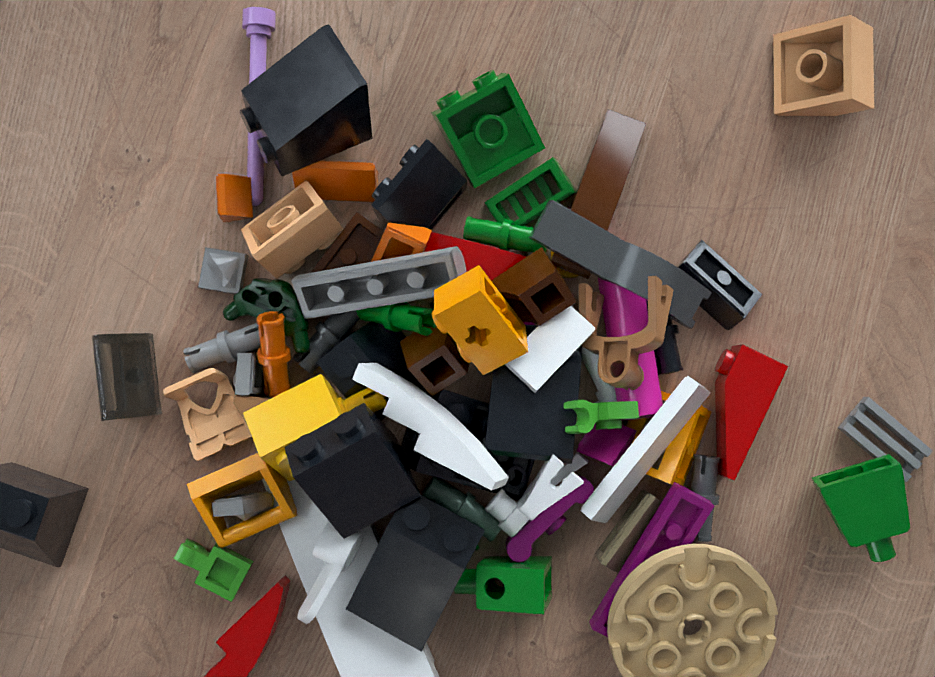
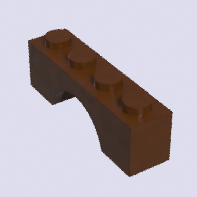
[400,247,577,396]

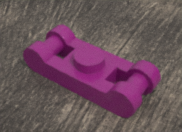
[505,475,594,562]

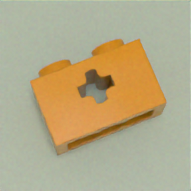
[432,265,529,375]

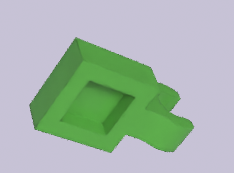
[564,400,639,434]
[173,538,254,602]

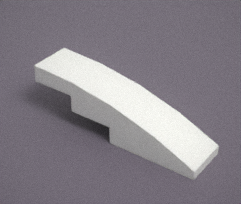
[352,363,509,491]

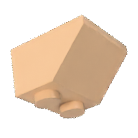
[773,15,874,116]
[241,180,344,279]

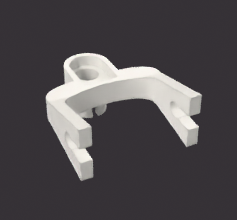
[484,452,588,537]

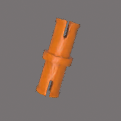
[256,311,291,397]

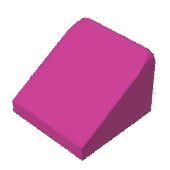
[576,423,636,467]

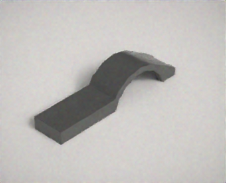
[529,200,712,329]

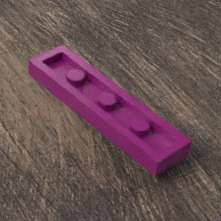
[589,482,715,637]

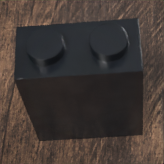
[240,24,373,176]
[285,403,421,539]
[0,462,89,568]

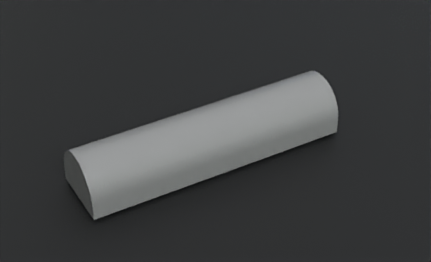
[291,246,467,319]

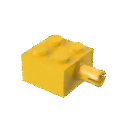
[243,374,387,481]

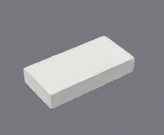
[505,306,596,393]

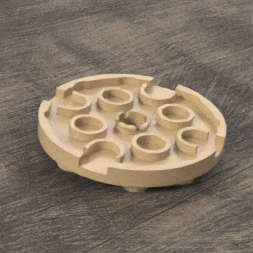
[607,544,778,677]

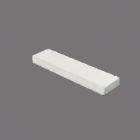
[580,376,711,523]

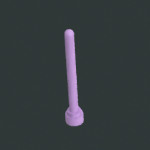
[242,7,276,206]

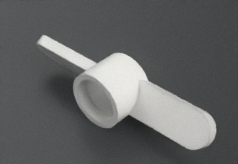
[297,522,370,624]

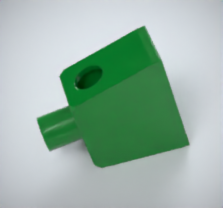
[811,454,910,562]
[454,556,552,614]

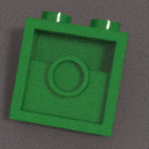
[431,70,545,188]

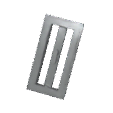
[838,397,933,482]

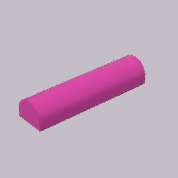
[598,278,663,421]

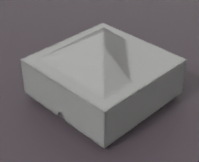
[198,247,249,294]
[233,353,264,396]
[212,491,274,521]

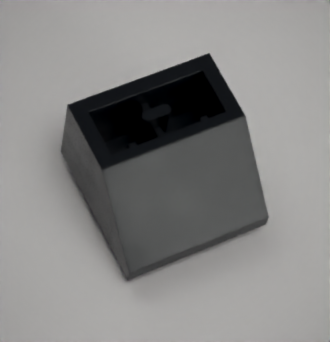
[371,139,467,230]

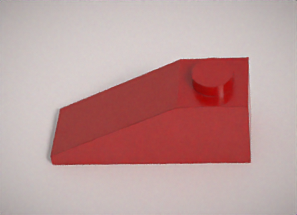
[715,344,788,481]

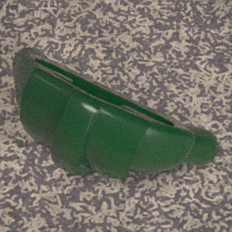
[223,278,310,354]

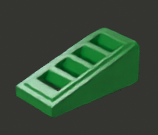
[484,157,577,226]

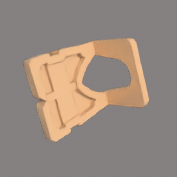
[163,368,252,461]

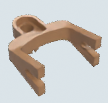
[579,276,674,390]

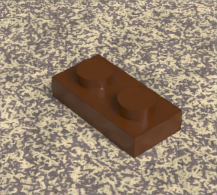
[310,212,384,273]

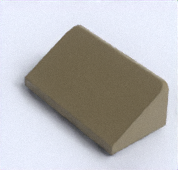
[595,490,661,573]

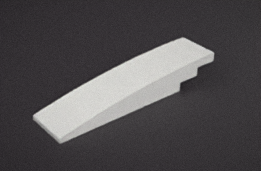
[262,479,439,677]

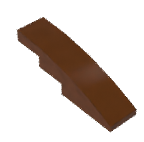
[551,109,646,279]

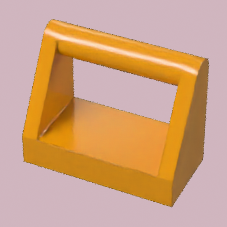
[626,391,712,486]
[187,453,297,548]

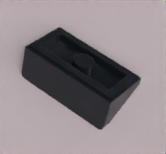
[677,240,762,330]

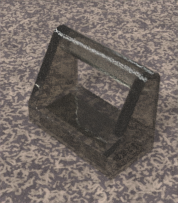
[92,333,162,421]

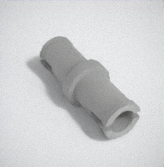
[183,323,260,373]

